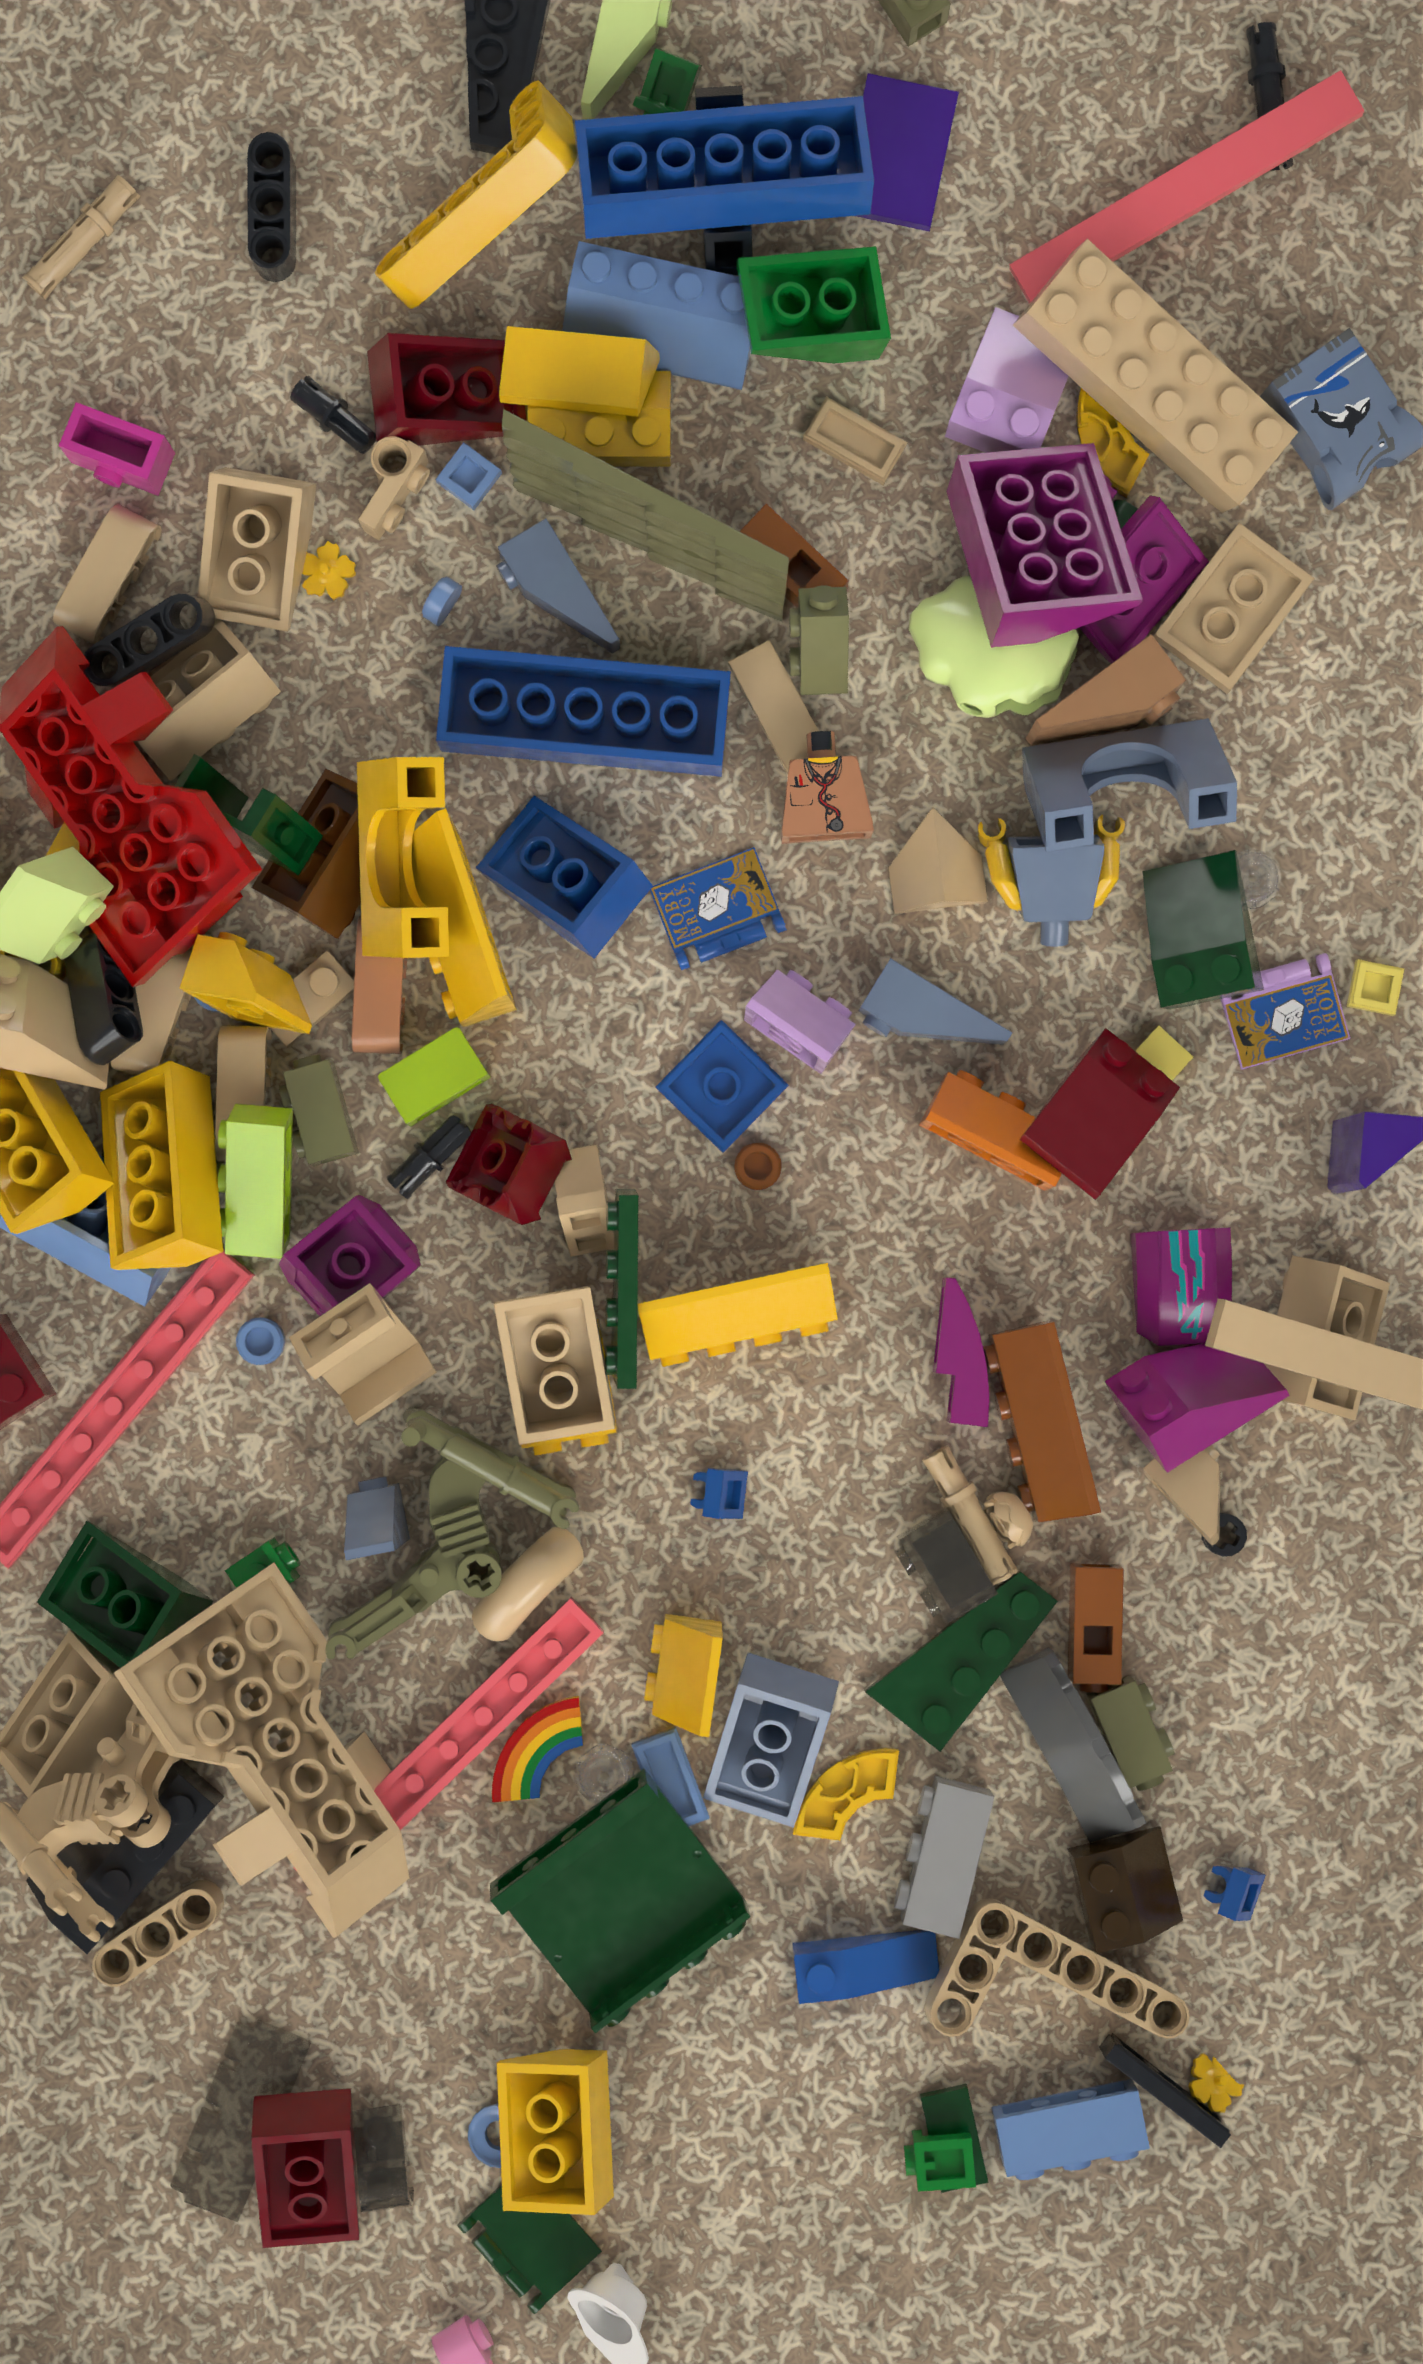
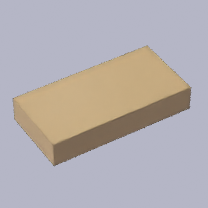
[803,396,908,486]

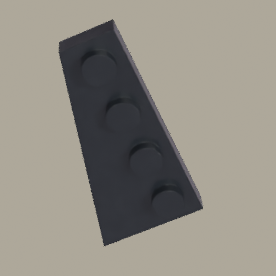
[465,0,551,154]

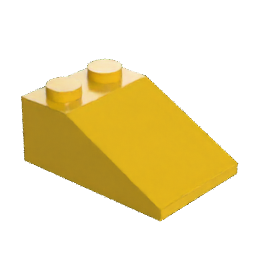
[644,1614,723,1737]

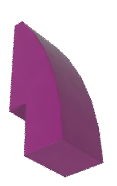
[933,1278,989,1427]

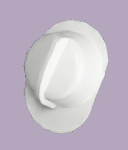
[567,2263,649,2364]

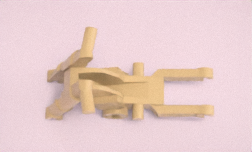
[0,1703,181,1942]

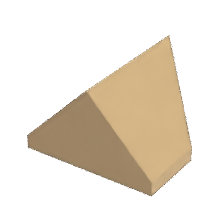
[888,807,988,914]

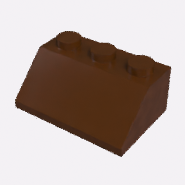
[251,769,361,939]

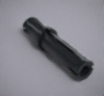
[1246,22,1293,171]

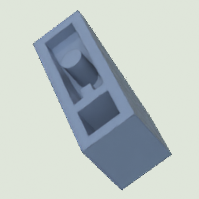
[496,518,621,654]
[859,958,1012,1045]
[344,1476,410,1560]

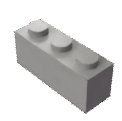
[894,1776,994,1939]

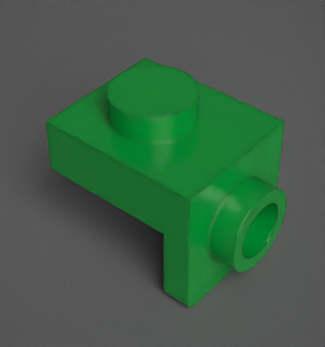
[633,48,702,115]

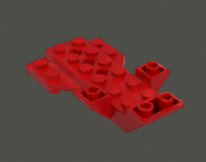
[0,626,262,987]

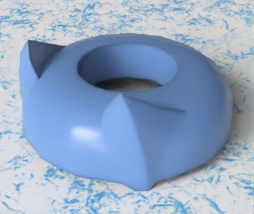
[468,2103,501,2168]

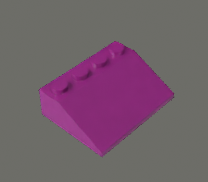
[946,443,1143,648]

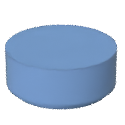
[422,576,462,626]
[236,1318,285,1365]

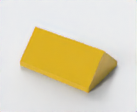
[499,326,660,417]

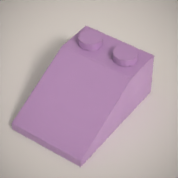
[945,307,1068,453]
[744,970,855,1074]

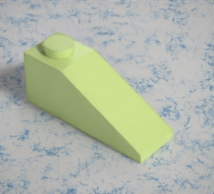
[581,0,672,120]

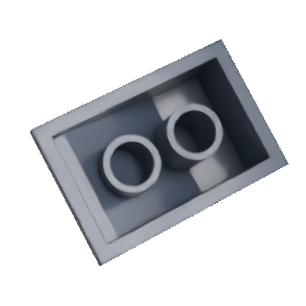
[703,1653,839,1828]

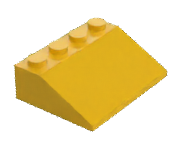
[412,808,517,1027]

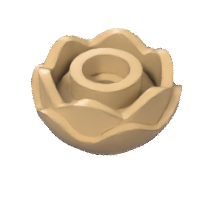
[983,1492,1033,1549]

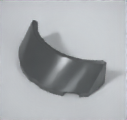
[1000,1647,1146,1843]

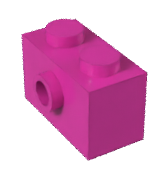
[59,402,175,496]

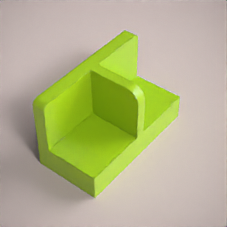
[378,1027,491,1127]

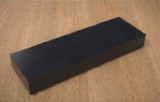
[1099,2033,1231,2148]

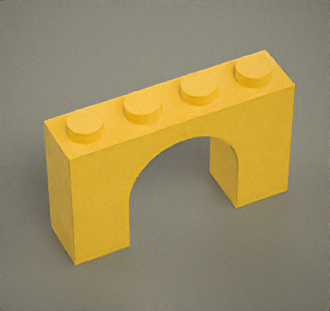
[357,757,449,958]

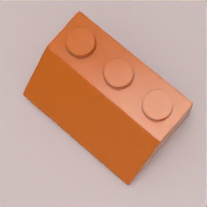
[919,1070,1062,1191]

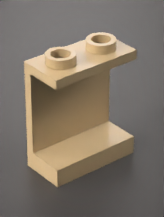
[289,1283,437,1426]

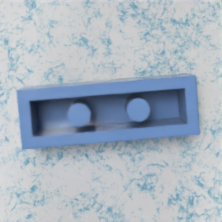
[991,2079,1150,2180]

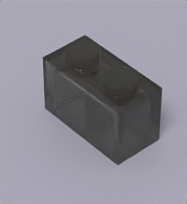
[894,1508,998,1623]

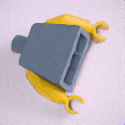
[978,815,1125,947]

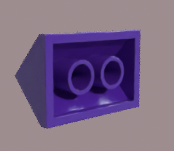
[1327,1112,1423,1194]

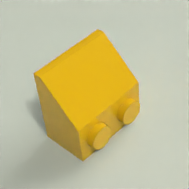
[179,932,312,1034]

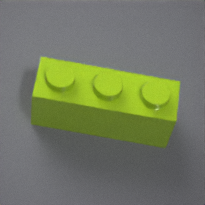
[218,1104,293,1259]

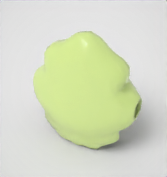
[909,576,1079,718]

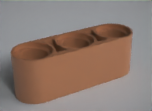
[352,916,407,1054]

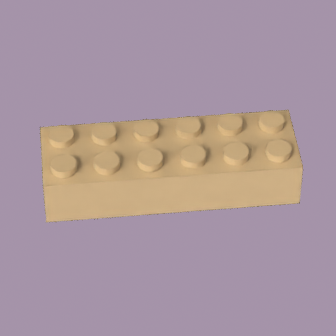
[1013,239,1298,513]

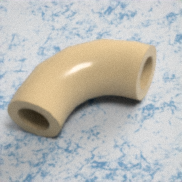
[472,1527,584,1641]

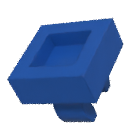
[690,1468,748,1519]
[1203,1866,1266,1921]

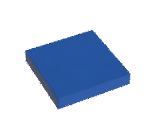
[655,1020,789,1153]

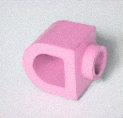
[432,2315,493,2364]

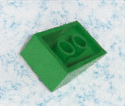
[736,246,891,364]

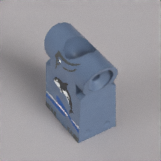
[1260,328,1423,510]

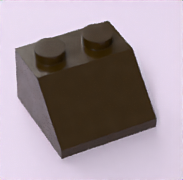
[1067,1826,1183,1954]

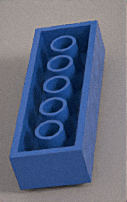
[575,96,874,239]
[436,646,731,777]

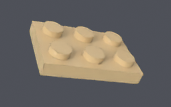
[1153,523,1315,694]

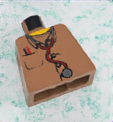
[781,731,874,844]

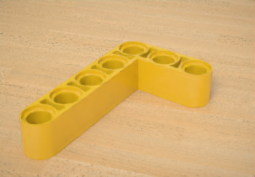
[375,80,577,309]

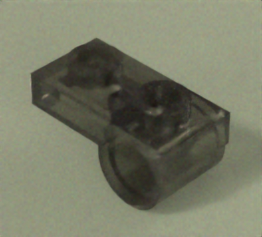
[353,2104,414,2213]

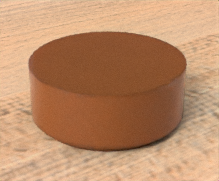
[734,1143,782,1190]

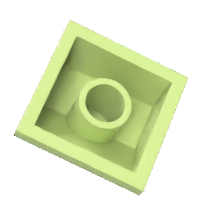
[0,847,114,964]

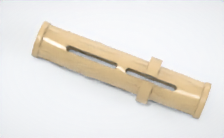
[22,175,140,300]
[922,1445,1019,1585]

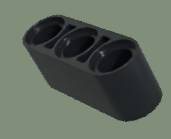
[247,132,296,282]
[83,594,215,687]
[64,932,143,1065]

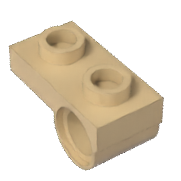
[358,436,430,540]

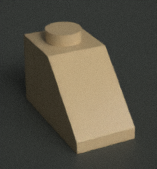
[1143,1445,1221,1546]

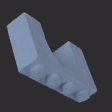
[1022,718,1237,852]

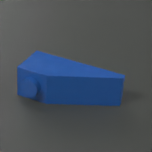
[792,1930,939,2004]

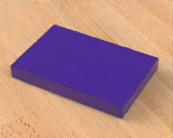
[856,73,959,232]

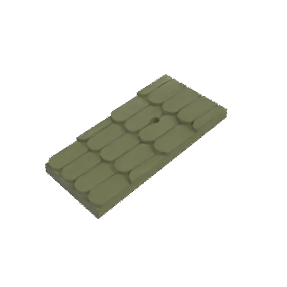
[502,410,789,622]

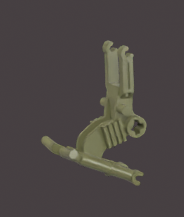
[325,1407,579,1659]

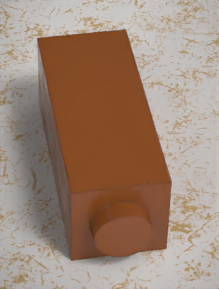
[739,504,849,608]
[1068,1563,1124,1693]

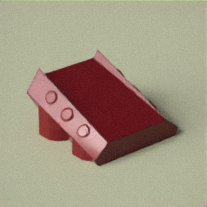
[446,1103,572,1225]

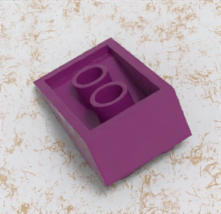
[1105,1343,1290,1473]

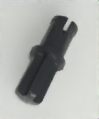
[290,376,376,454]
[386,1115,472,1199]

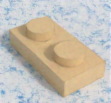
[270,950,354,1048]

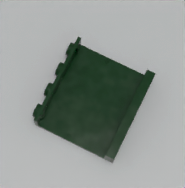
[490,1769,751,2033]

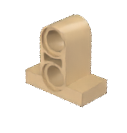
[555,1144,614,1257]

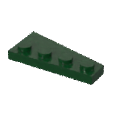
[605,1189,639,1389]
[864,1571,1058,1752]

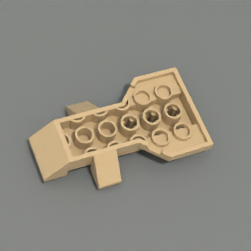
[114,1563,409,1938]

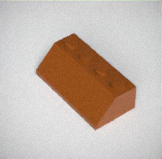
[983,1321,1101,1522]

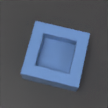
[436,442,502,510]

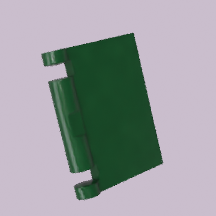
[457,2185,602,2314]

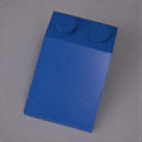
[476,796,653,959]

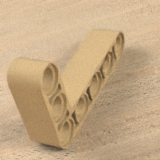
[924,1898,1190,2039]

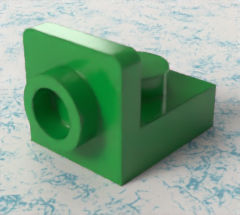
[225,1537,301,1588]
[904,2130,976,2192]

